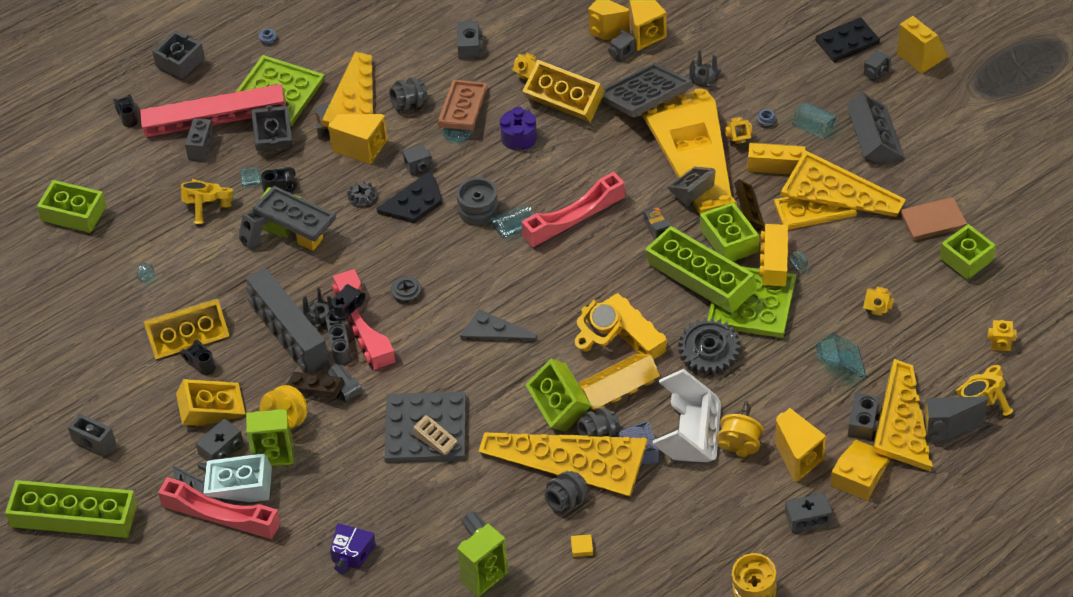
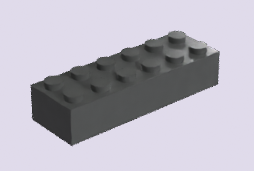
[246,268,329,374]

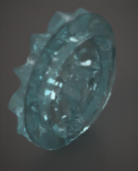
[442,128,471,142]

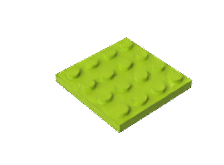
[236,55,325,127]
[707,266,796,338]

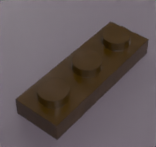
[734,179,764,231]
[286,372,345,397]

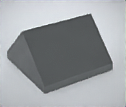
[668,166,716,206]

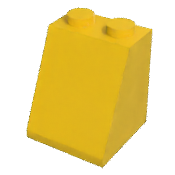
[629,0,667,51]
[897,16,948,74]
[328,114,388,164]
[775,408,826,483]

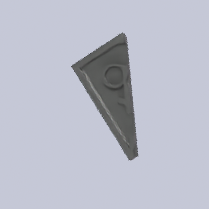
[460,309,537,342]

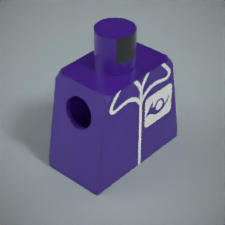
[330,523,376,574]

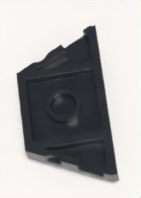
[376,171,442,224]

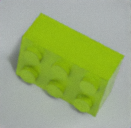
[37,180,107,233]
[700,202,760,262]
[526,358,592,432]
[246,409,294,466]
[457,524,509,597]

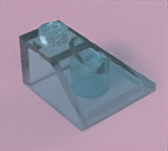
[816,332,867,379]

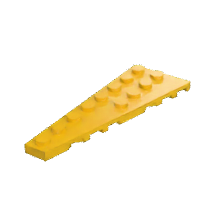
[478,432,648,497]

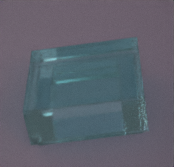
[240,167,260,187]

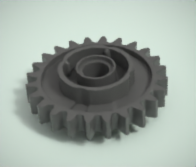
[678,317,741,376]

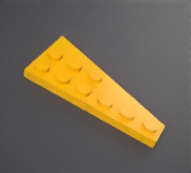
[320,51,373,127]
[780,150,906,217]
[872,359,933,471]

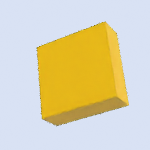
[571,534,593,557]

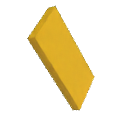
[774,197,857,230]

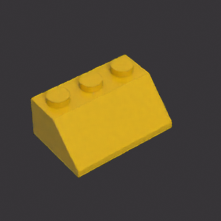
[748,142,806,175]

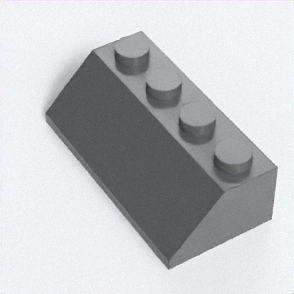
[847,92,905,164]

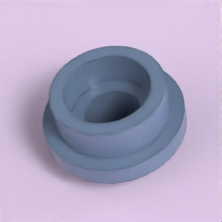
[259,29,276,45]
[757,109,776,126]

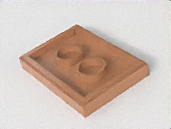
[900,197,967,241]

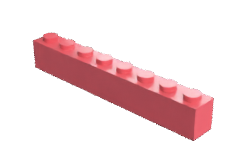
[140,84,286,137]

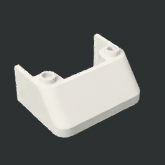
[652,369,721,463]

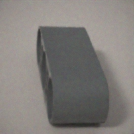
[326,309,351,364]

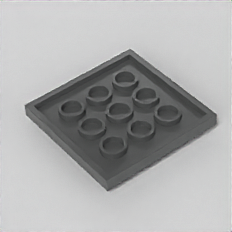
[601,63,693,117]
[384,392,466,463]

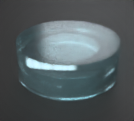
[790,250,808,270]
[137,263,154,283]

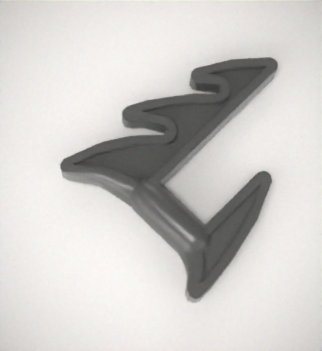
[172,462,207,494]

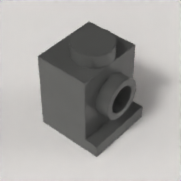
[608,30,635,61]
[863,50,891,81]

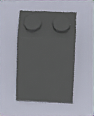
[924,396,988,442]

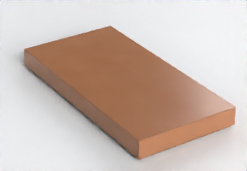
[438,80,488,131]

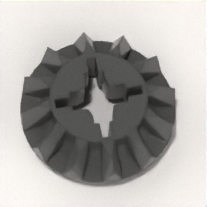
[347,181,377,206]
[391,276,421,302]

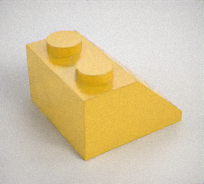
[588,0,630,40]

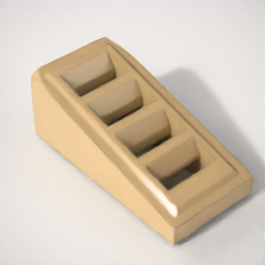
[414,415,458,456]

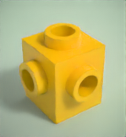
[512,53,537,80]
[725,117,752,144]
[863,287,894,316]
[988,320,1017,351]

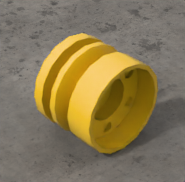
[732,553,777,597]

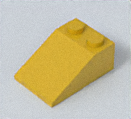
[176,379,245,426]
[831,440,892,501]

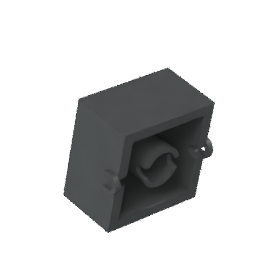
[152,30,205,80]
[251,105,292,151]

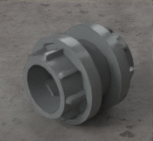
[389,77,427,111]
[577,407,620,437]
[545,471,587,512]

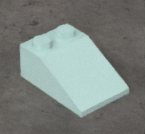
[204,453,272,503]

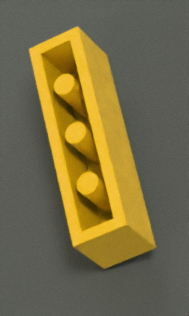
[759,224,788,286]
[604,293,667,360]

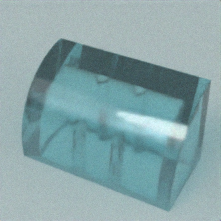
[792,102,837,139]
[490,204,534,237]

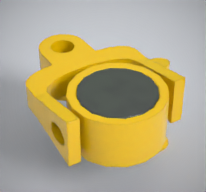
[181,179,233,224]
[575,300,625,352]
[955,365,1013,416]

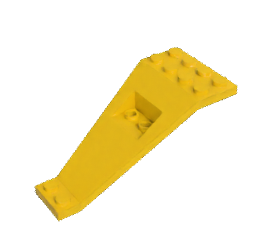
[641,89,737,214]

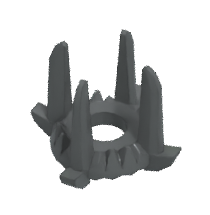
[685,50,722,88]
[300,287,334,328]

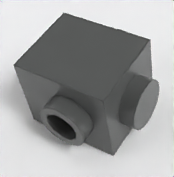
[403,144,432,175]

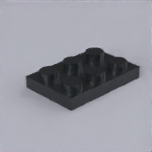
[815,17,880,62]

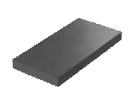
[252,186,336,242]

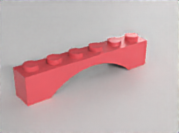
[521,172,625,247]
[331,269,396,370]
[158,477,281,539]

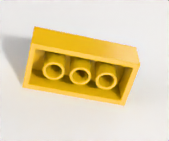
[522,60,605,122]

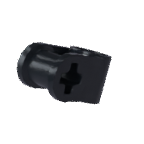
[113,94,138,127]
[261,167,298,192]
[331,284,365,321]
[180,340,216,375]

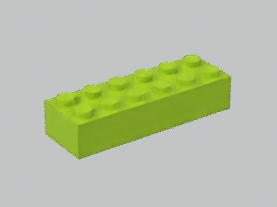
[645,226,758,313]
[5,480,138,538]

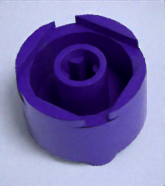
[500,107,537,150]

